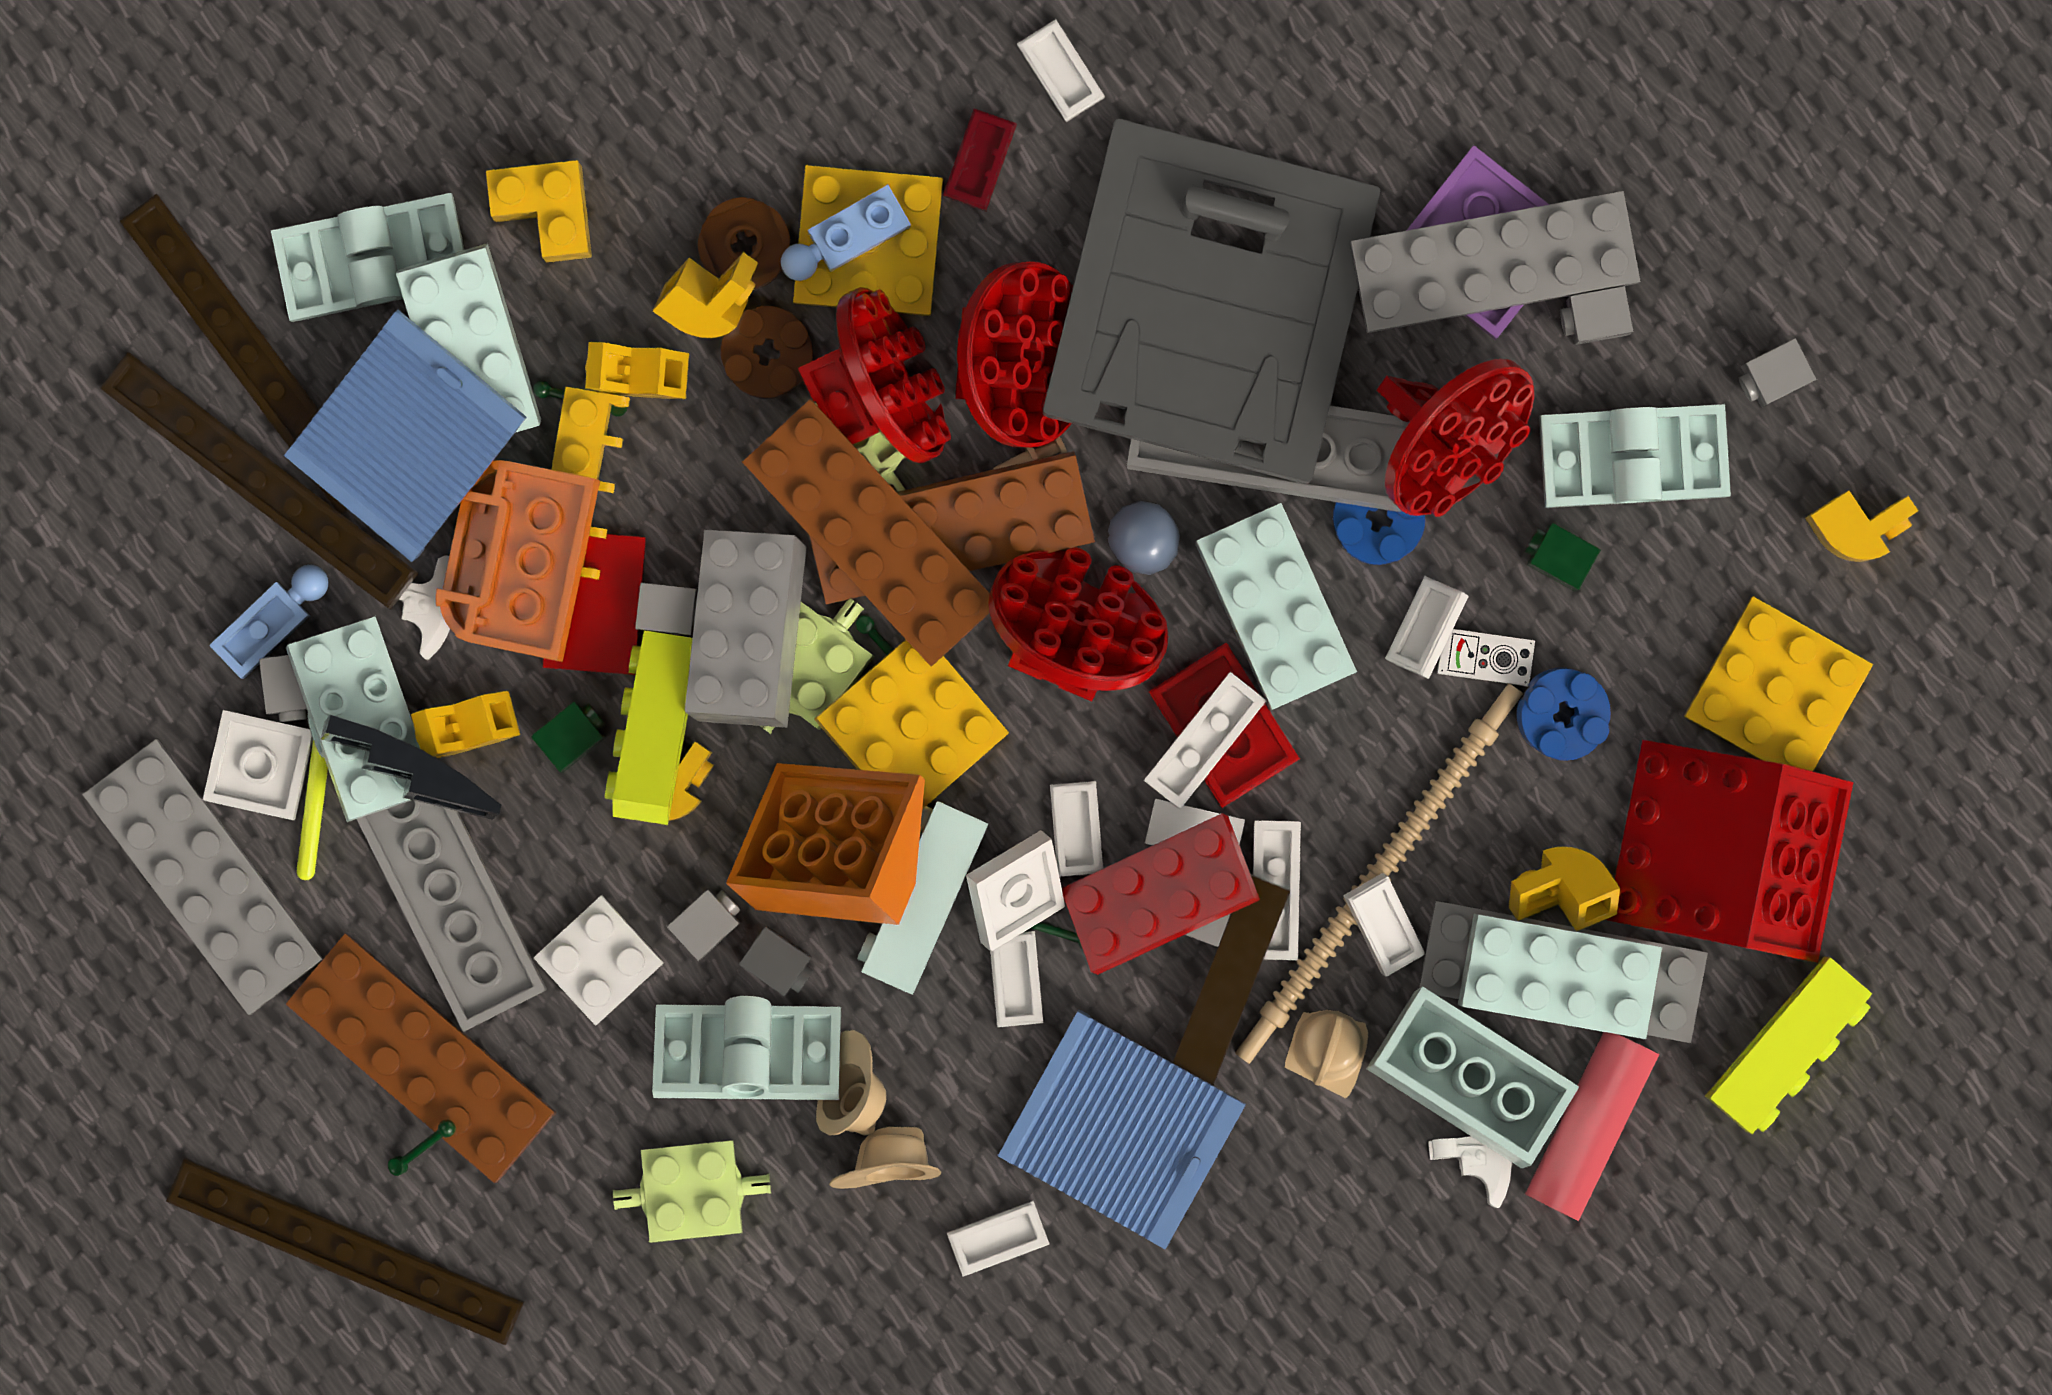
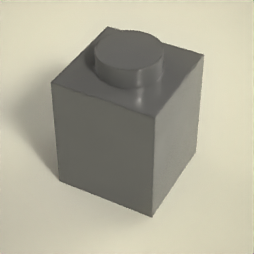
[739,926,814,996]

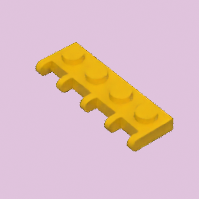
[551,387,630,580]

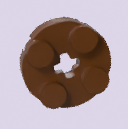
[698,197,791,290]
[721,306,813,399]

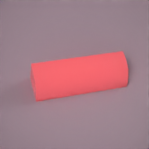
[1525,1032,1660,1221]

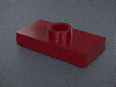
[943,109,1017,212]

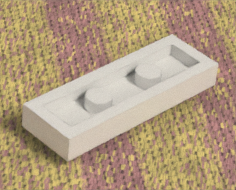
[1144,672,1267,809]
[1253,821,1301,960]

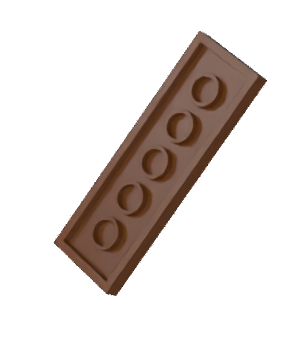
[742,399,990,667]
[809,451,1095,604]
[286,934,556,1183]

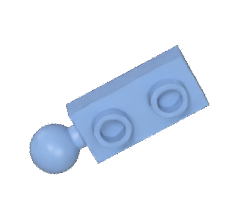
[781,185,911,281]
[209,564,328,679]

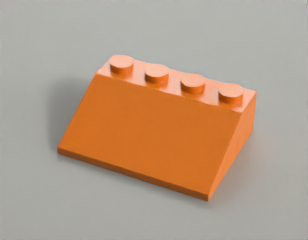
[726,763,925,925]

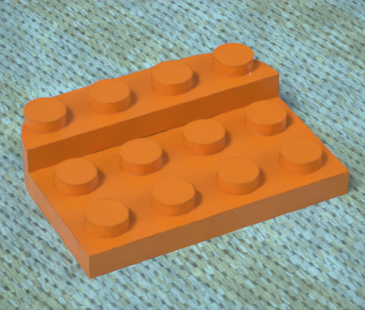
[436,460,600,662]

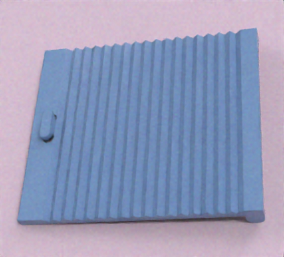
[284,310,527,562]
[998,1010,1246,1249]

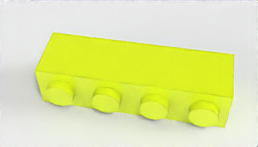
[605,630,693,825]
[1705,956,1872,1134]

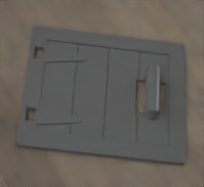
[1042,119,1380,484]

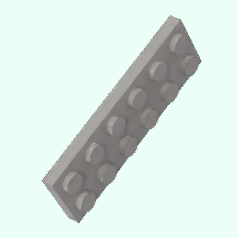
[1350,191,1641,333]
[1127,406,1409,512]
[82,739,323,1015]
[357,800,547,1032]
[1418,901,1708,1043]

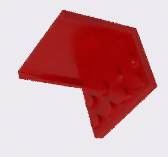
[1607,740,1854,963]

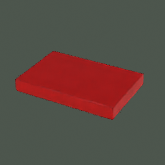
[543,534,646,675]
[1148,643,1300,808]

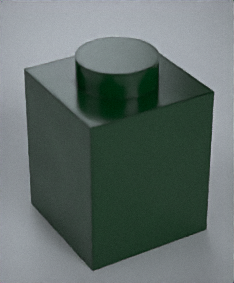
[1524,523,1601,592]
[531,702,606,773]

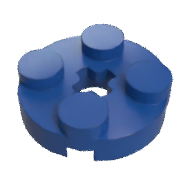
[1333,502,1425,565]
[1517,667,1611,761]

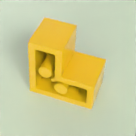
[486,160,592,263]

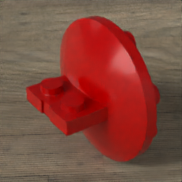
[955,262,1073,448]
[798,287,951,463]
[1376,359,1534,517]
[988,547,1168,702]

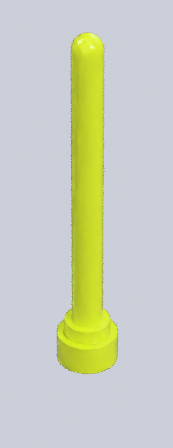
[296,740,328,880]

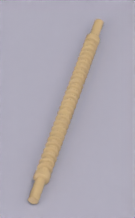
[1235,683,1523,1064]

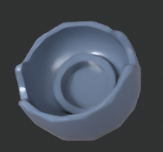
[1108,501,1180,575]

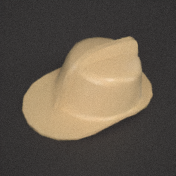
[1285,1010,1368,1099]
[816,1030,886,1135]
[829,1127,941,1189]

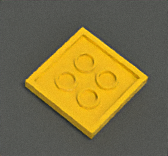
[793,165,943,316]
[1684,596,1873,772]
[814,639,1009,809]

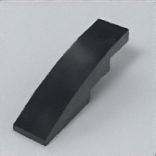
[320,715,502,820]

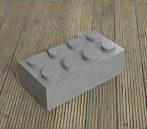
[685,530,807,728]

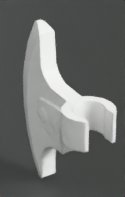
[399,555,450,660]
[1428,1136,1512,1208]

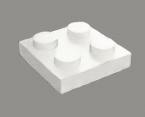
[203,710,313,820]
[966,830,1065,951]
[534,895,664,1026]

